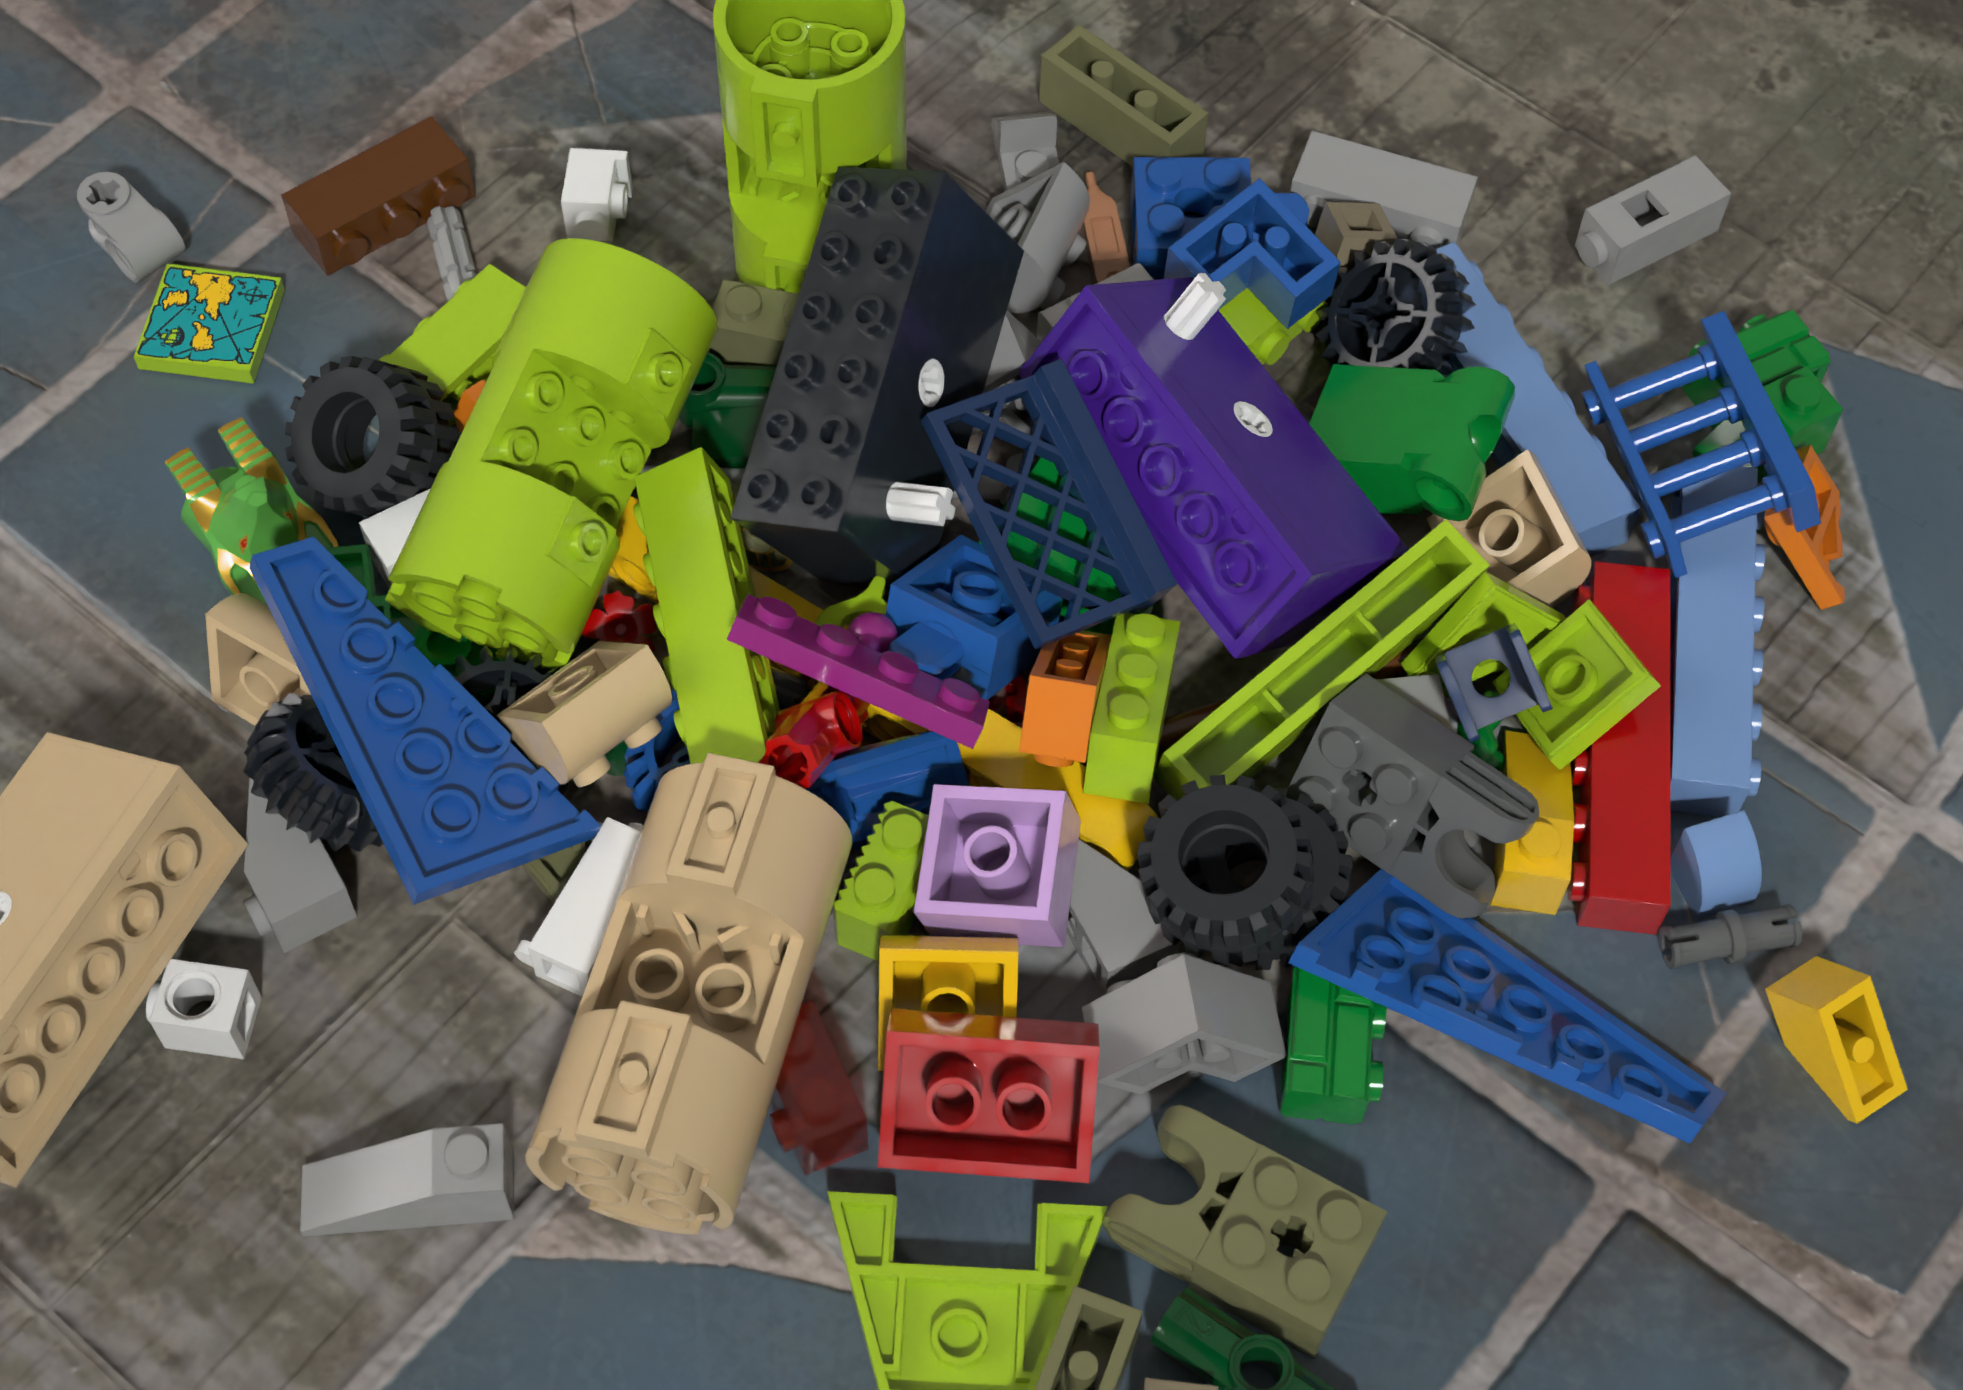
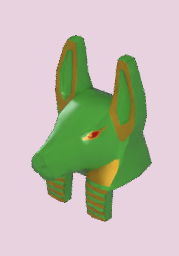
[165,417,339,604]

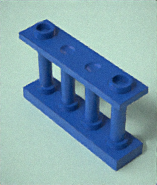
[1581,311,1821,578]

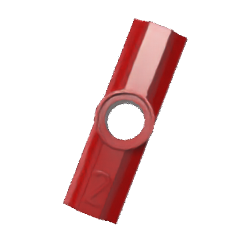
[758,681,870,789]

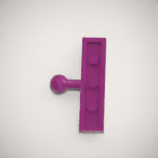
[726,594,990,749]

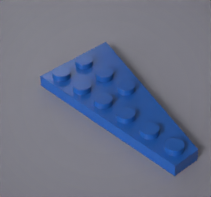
[250,537,601,905]
[1288,869,1727,1144]

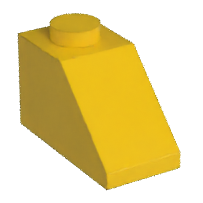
[1765,956,1908,1124]

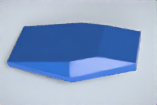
[806,731,970,850]

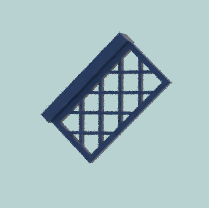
[921,359,1177,650]

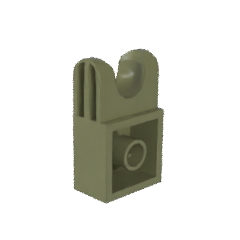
[1103,1105,1388,1359]

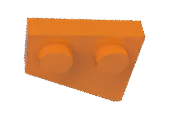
[1764,444,1845,610]

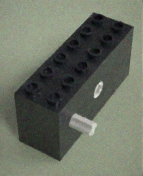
[730,167,1024,590]

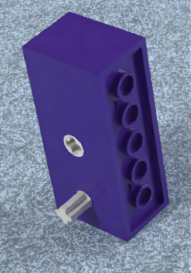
[1018,273,1409,659]

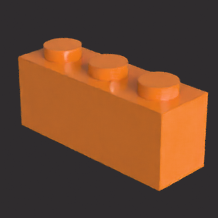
[1019,625,1112,767]

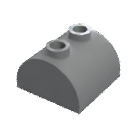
[985,162,1090,313]

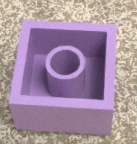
[914,784,1081,948]

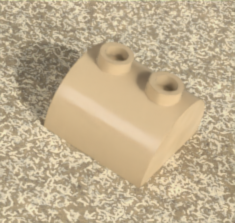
[1427,449,1592,608]
[205,593,311,726]
[496,641,672,787]

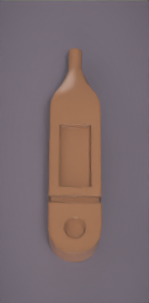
[1081,172,1130,285]

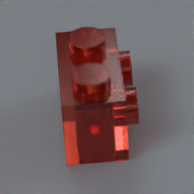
[769,1000,868,1176]

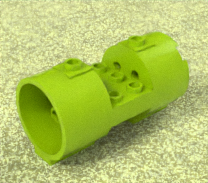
[713,0,907,294]
[385,238,718,669]

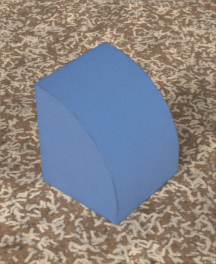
[1671,810,1762,920]

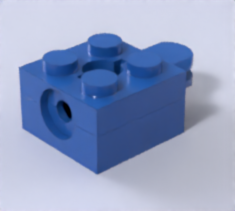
[1130,157,1310,280]
[885,535,1064,700]

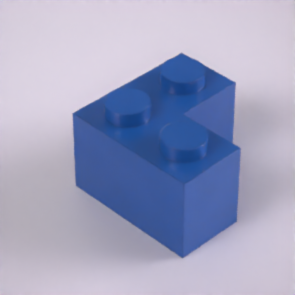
[1164,178,1341,329]

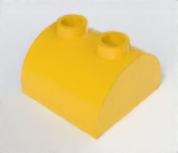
[878,935,1019,1071]

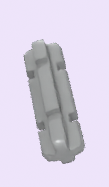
[427,205,476,301]

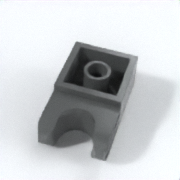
[1286,674,1539,919]

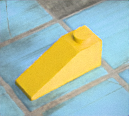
[1490,730,1574,915]

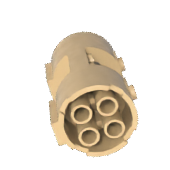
[525,753,852,1234]

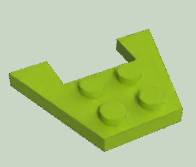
[827,1191,1108,1390]

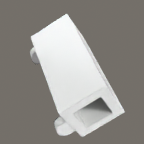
[514,817,644,996]

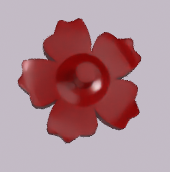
[582,590,656,652]

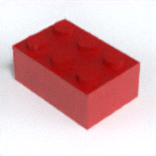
[878,1008,1100,1183]

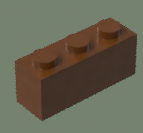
[281,116,476,276]

